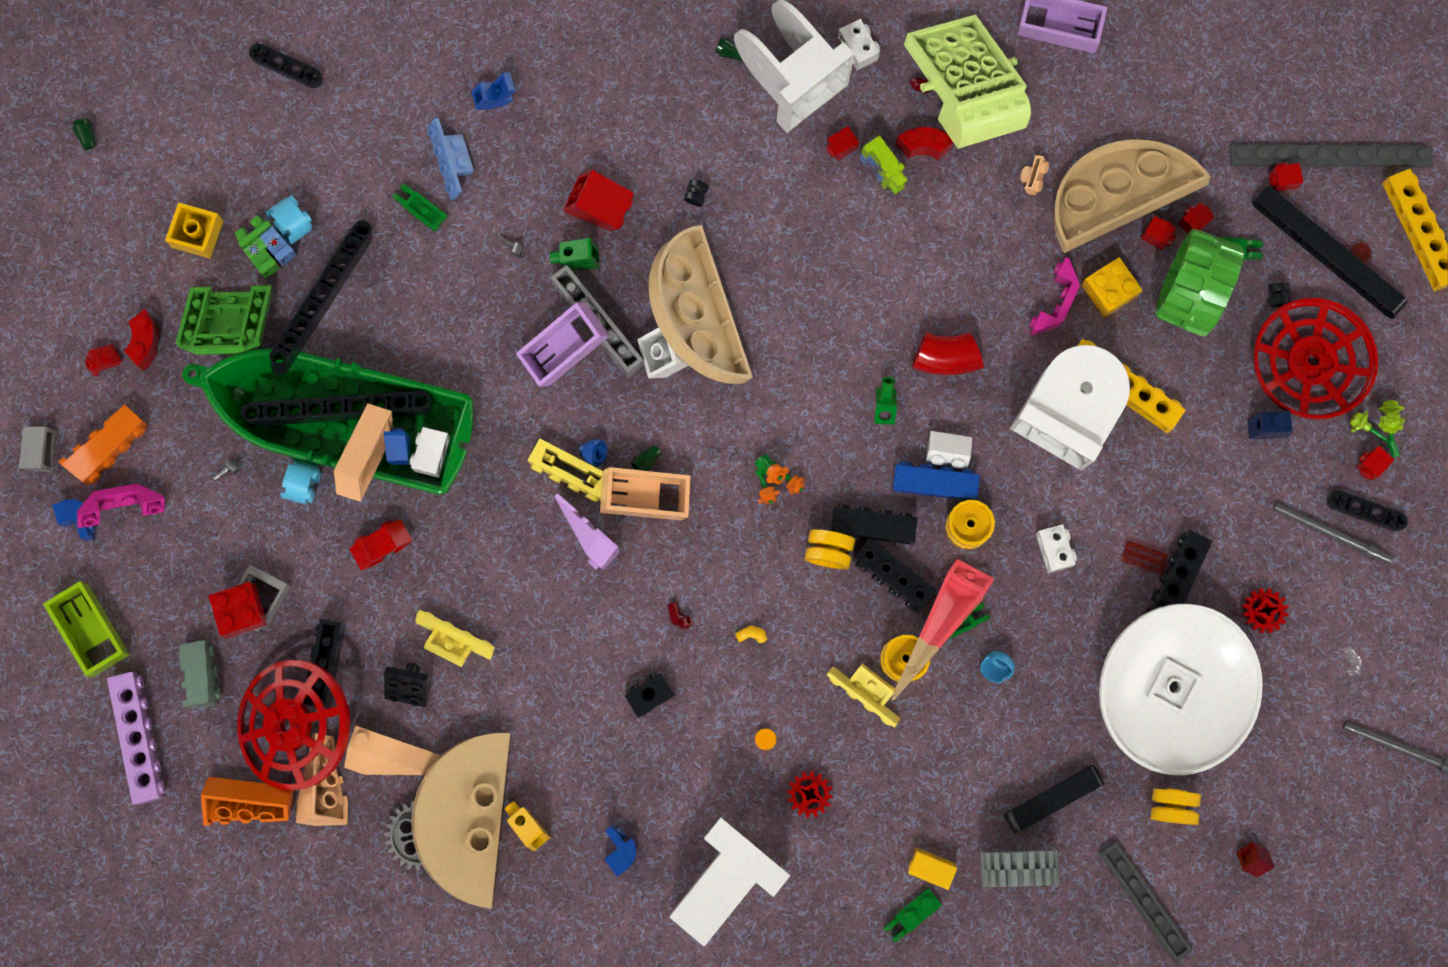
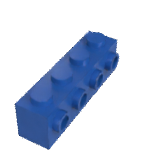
[892,462,980,500]

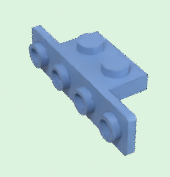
[427,118,474,200]

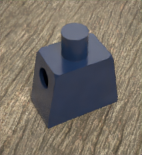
[1247,411,1292,439]

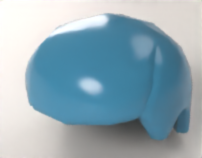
[980,651,1015,684]

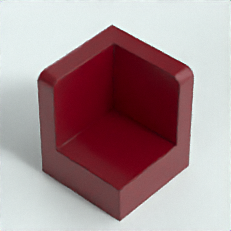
[1236,842,1275,877]

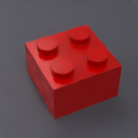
[208,582,267,639]

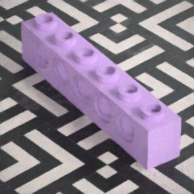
[107,672,165,805]

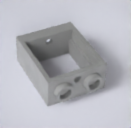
[238,565,291,632]

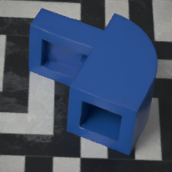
[471,72,515,110]
[52,499,95,541]
[604,826,637,877]

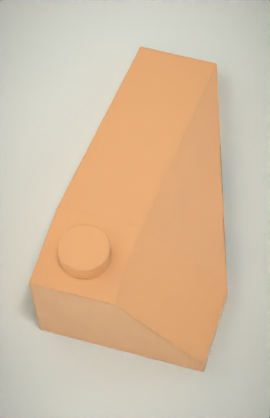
[344,726,440,775]

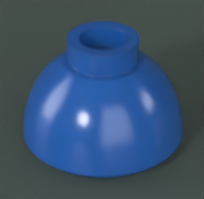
[579,439,607,468]

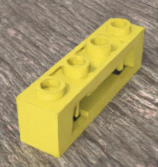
[528,439,615,503]

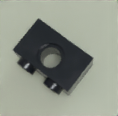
[625,672,674,719]

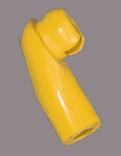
[735,625,767,643]

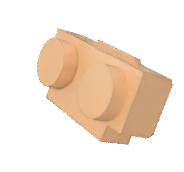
[1020,155,1049,195]

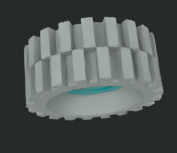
[981,850,1060,887]

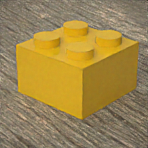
[165,202,224,259]
[1081,257,1143,318]

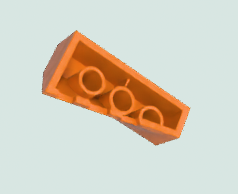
[58,405,148,486]
[201,777,295,826]

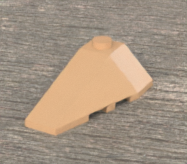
[296,733,348,826]

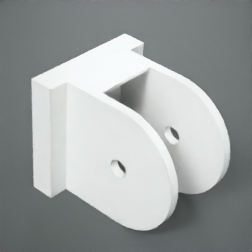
[734,0,854,133]
[1009,345,1130,471]

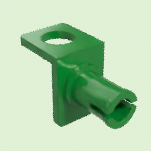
[874,376,897,425]

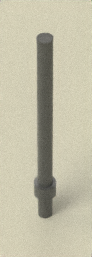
[1273,502,1393,564]
[1343,721,1448,773]

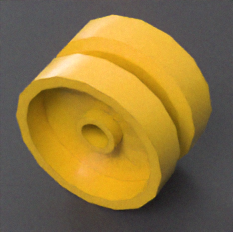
[945,500,995,550]
[804,529,855,570]
[880,635,930,683]
[1150,788,1201,825]

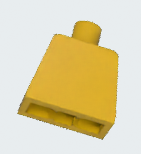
[505,801,551,851]

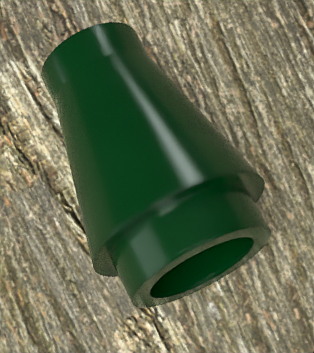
[715,38,742,62]
[72,118,96,150]
[631,445,662,471]

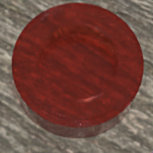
[1350,242,1371,263]

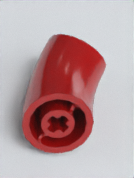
[911,332,984,376]

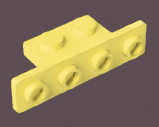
[416,610,495,667]
[827,663,900,727]

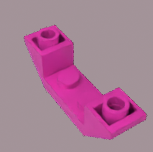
[1029,257,1080,336]
[77,484,165,528]

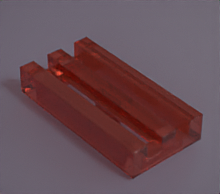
[1121,541,1168,575]

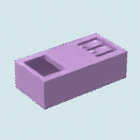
[1017,0,1107,53]
[516,302,610,387]

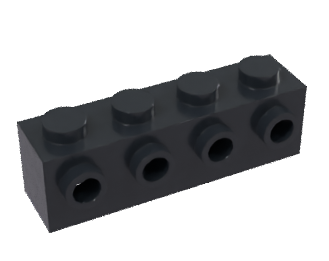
[830,504,918,545]
[853,538,937,612]
[303,619,346,709]

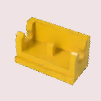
[908,847,957,890]

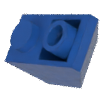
[384,428,413,465]

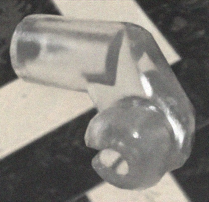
[1342,645,1362,678]

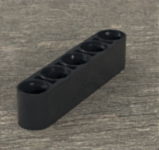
[1004,765,1105,834]

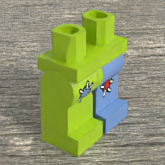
[859,135,908,195]

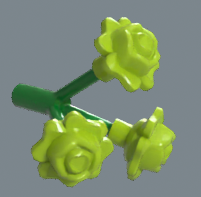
[1349,400,1405,458]

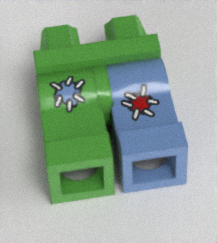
[235,215,297,279]

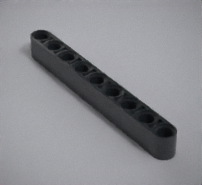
[1252,186,1408,319]
[269,220,372,375]
[241,391,433,427]

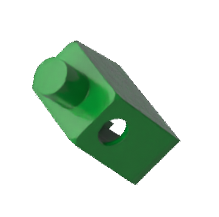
[550,238,600,270]

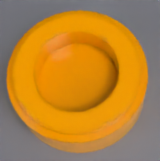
[755,729,776,750]

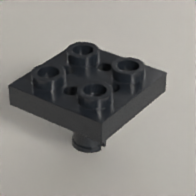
[384,663,429,707]

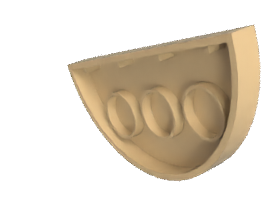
[1054,139,1211,253]
[649,225,753,384]
[412,733,510,908]

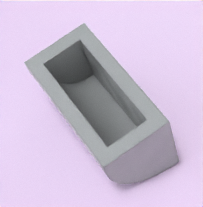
[19,427,57,472]

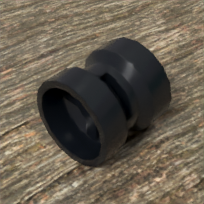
[684,179,709,207]
[1268,282,1290,308]

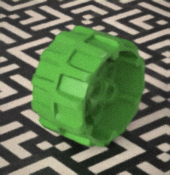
[1155,229,1244,336]

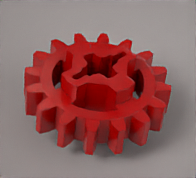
[1241,588,1289,634]
[786,771,833,818]

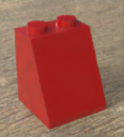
[562,170,634,232]

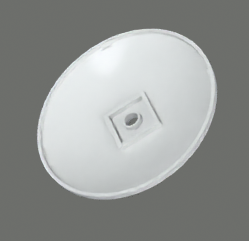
[1099,604,1263,775]

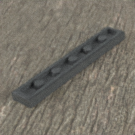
[1098,841,1193,963]

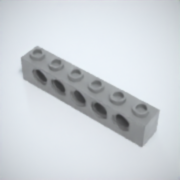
[550,265,644,378]

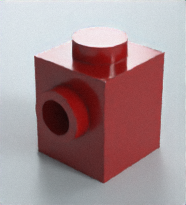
[826,126,859,161]
[1269,162,1304,192]
[1178,202,1215,233]
[1141,216,1176,251]
[1356,446,1394,481]

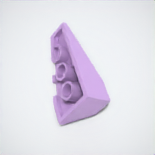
[555,493,620,571]

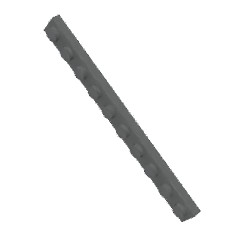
[1229,145,1433,167]

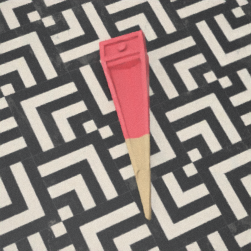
[892,559,994,701]

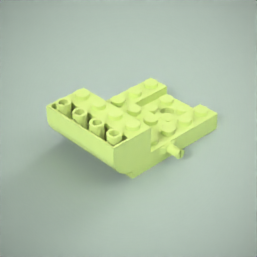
[904,14,1031,149]

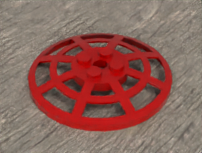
[1253,298,1378,420]
[237,660,350,791]

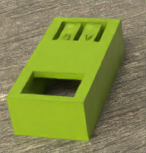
[43,581,130,678]

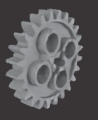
[384,800,422,871]

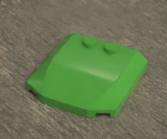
[176,285,274,355]

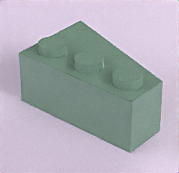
[179,640,221,710]

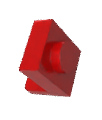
[85,344,122,376]

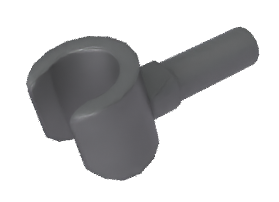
[499,235,524,258]
[212,460,242,481]

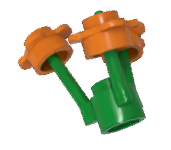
[755,454,806,505]

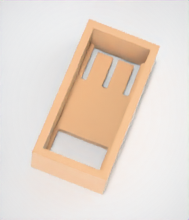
[334,404,393,502]
[600,467,690,520]

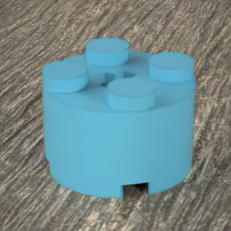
[266,195,313,245]
[281,458,322,505]

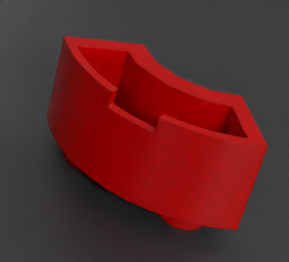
[895,127,954,161]
[124,309,160,371]
[349,519,413,571]

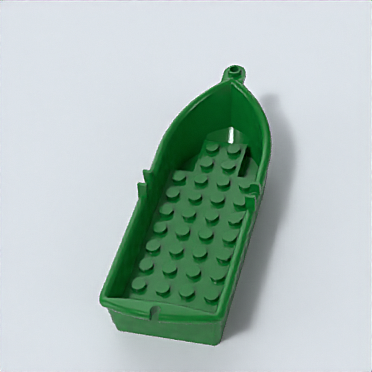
[182,348,473,495]

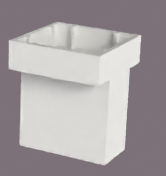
[670,818,790,946]

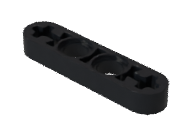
[249,44,323,88]
[1326,491,1408,532]

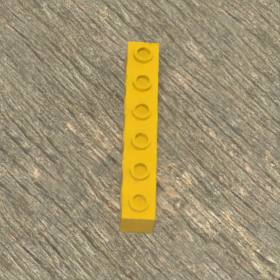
[1382,168,1448,292]
[1077,339,1186,434]

